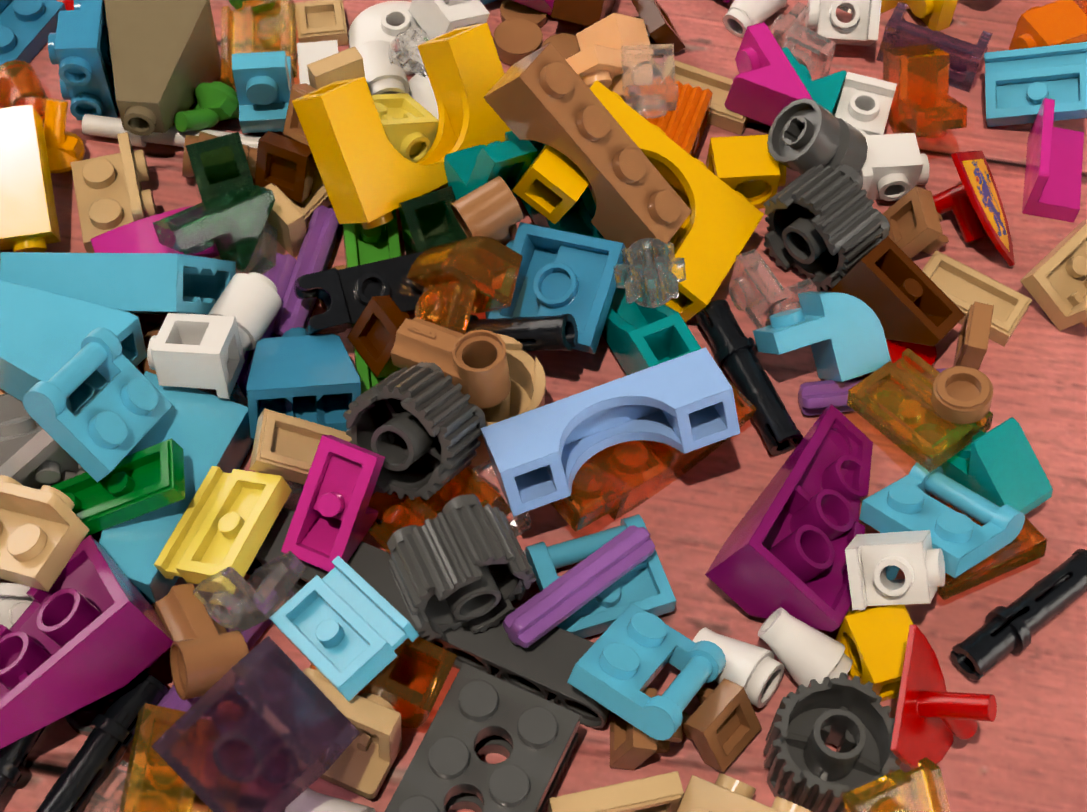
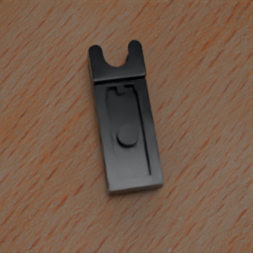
[294,247,459,335]

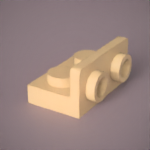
[70,132,157,253]
[0,475,90,592]

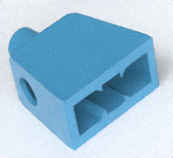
[246,327,361,439]

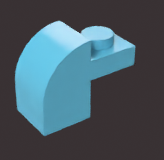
[232,51,295,134]
[753,291,892,382]

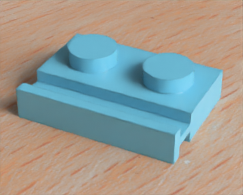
[984,42,1087,127]
[270,555,420,702]

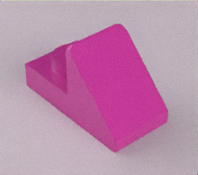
[724,22,812,126]
[281,435,385,572]

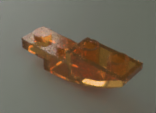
[550,378,757,532]

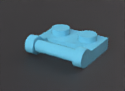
[23,328,172,483]
[859,458,1025,578]
[525,514,676,638]
[567,602,726,741]

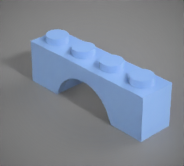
[481,347,740,517]

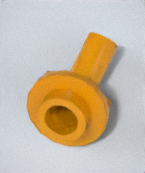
[44,98,86,173]

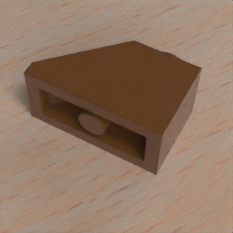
[829,236,965,347]

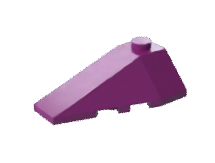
[705,404,873,632]
[0,535,174,749]

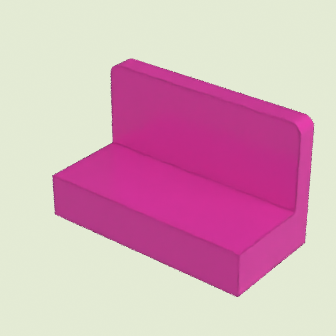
[1022,98,1084,223]

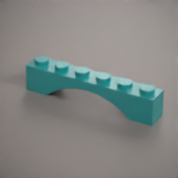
[505,131,701,375]

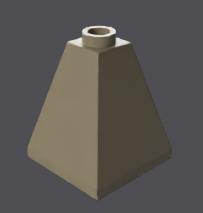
[104,0,222,136]

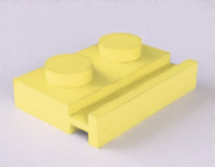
[154,466,292,592]

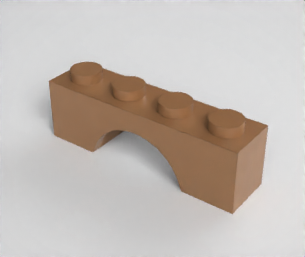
[483,42,692,262]

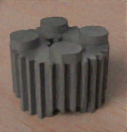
[763,164,890,292]
[343,362,486,500]
[387,494,537,641]
[763,672,902,812]

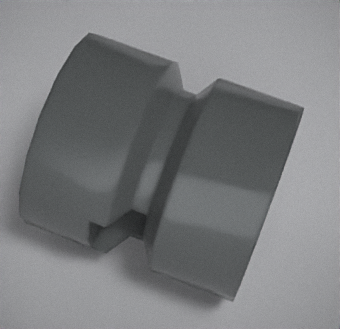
[767,98,868,175]

